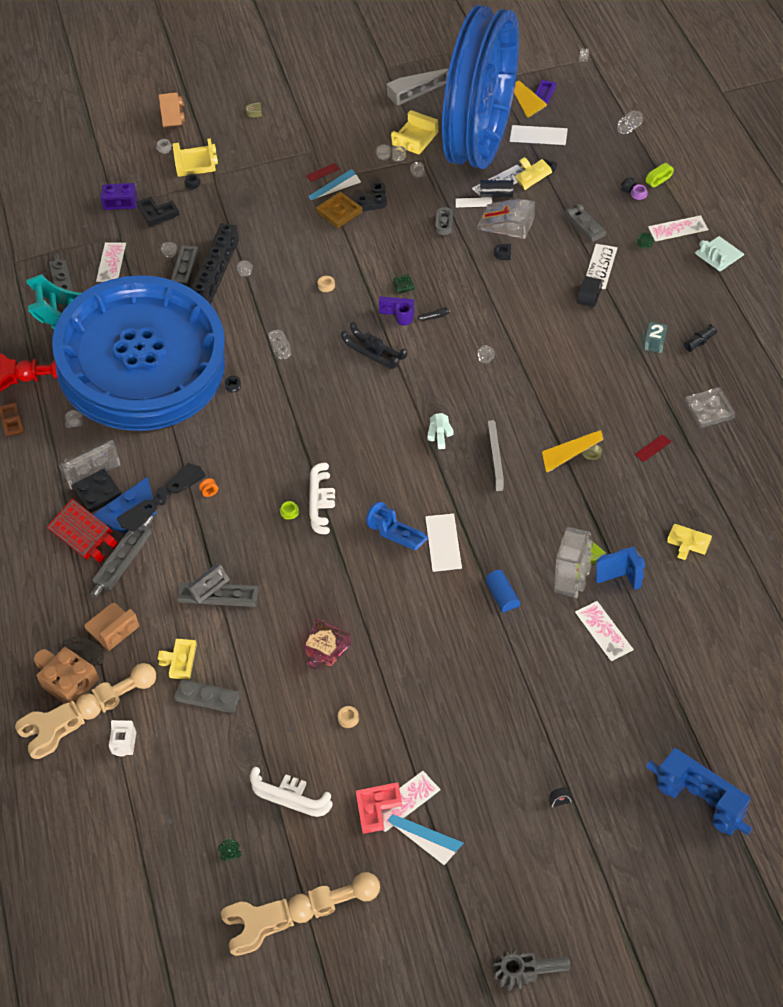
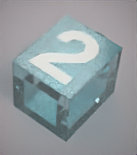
[644,322,668,353]

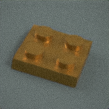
[316,192,362,229]

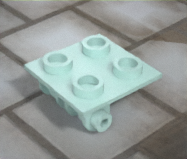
[695,236,744,271]

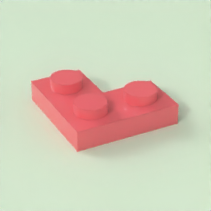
[356,783,403,834]

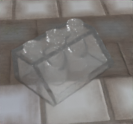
[57,439,121,489]

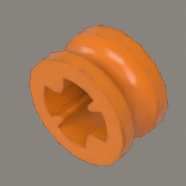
[199,478,218,497]

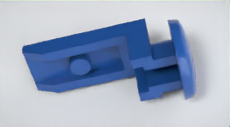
[366,502,428,551]

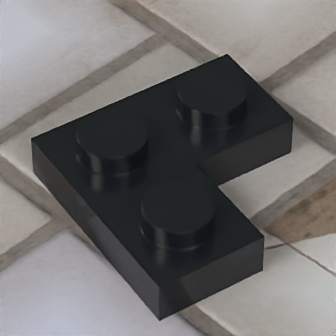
[136,197,180,226]

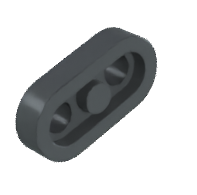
[435,207,453,235]

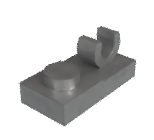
[187,563,230,604]

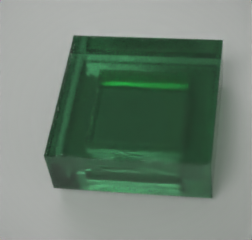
[393,274,415,294]

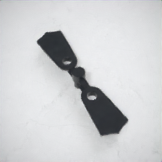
[117,463,206,532]

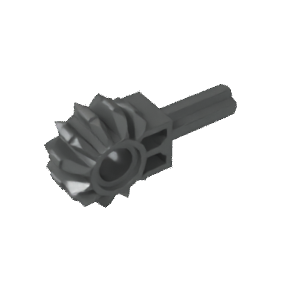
[493,949,570,991]

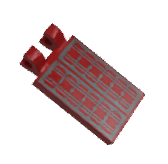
[47,499,119,564]

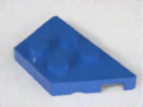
[93,477,156,534]

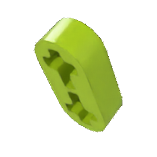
[646,163,674,187]

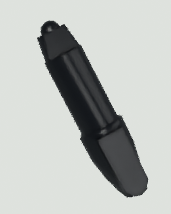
[417,307,450,321]

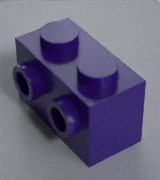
[101,183,137,210]

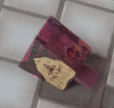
[305,618,352,669]

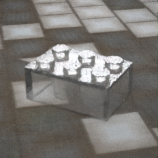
[554,527,593,598]

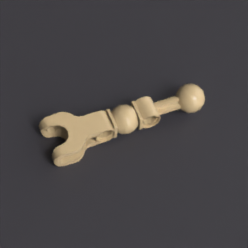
[15,663,156,759]
[221,872,380,956]

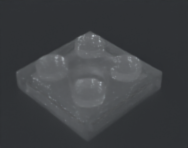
[685,387,735,428]

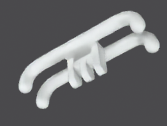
[309,463,335,534]
[250,767,333,817]

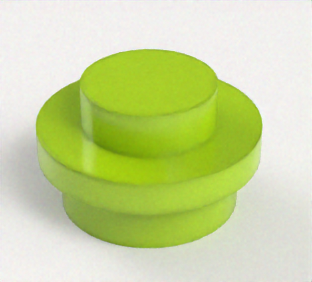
[280,501,299,519]

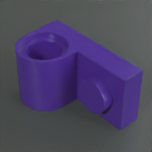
[379,296,415,326]

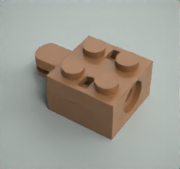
[34,647,99,704]

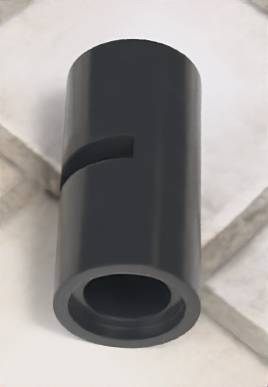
[480,180,513,197]

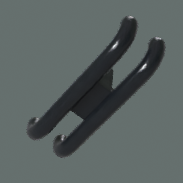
[341,322,407,369]

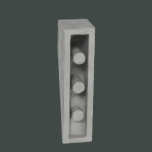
[387,69,449,106]

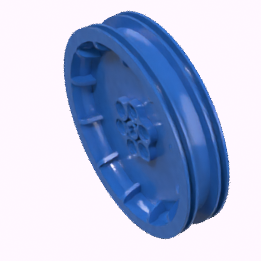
[442,5,519,169]
[52,276,225,431]

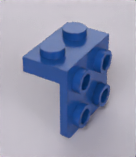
[595,547,645,590]

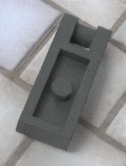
[565,203,606,242]

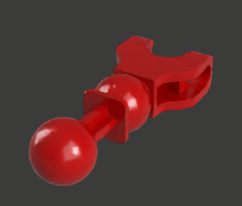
[0,354,57,392]

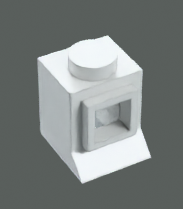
[109,721,136,756]

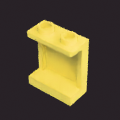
[391,110,438,155]
[173,138,218,177]

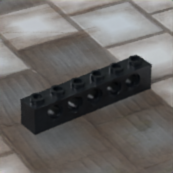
[191,223,239,305]

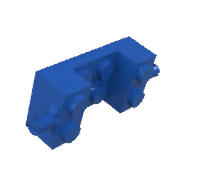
[646,748,753,836]

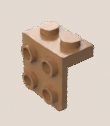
[85,603,140,651]

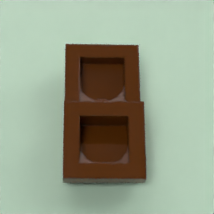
[0,402,24,437]

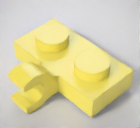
[515,157,552,190]
[667,524,712,560]
[158,639,197,680]

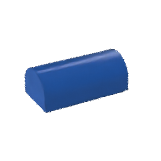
[485,570,521,613]

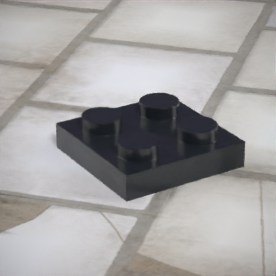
[71,468,122,513]

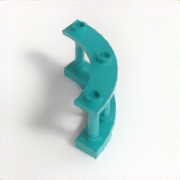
[26,274,81,329]

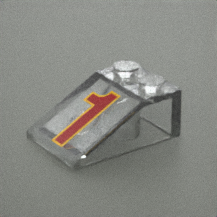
[477,198,535,239]

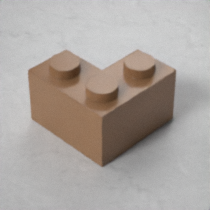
[159,92,185,128]

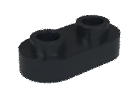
[354,193,387,211]

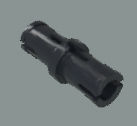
[684,324,717,352]

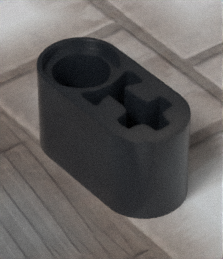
[577,276,603,307]

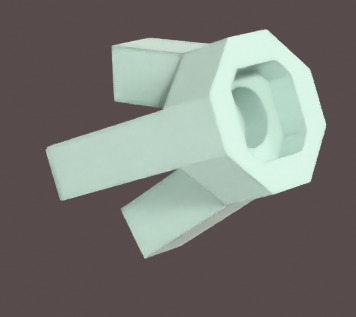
[427,413,453,449]

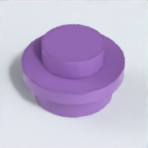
[631,184,648,200]

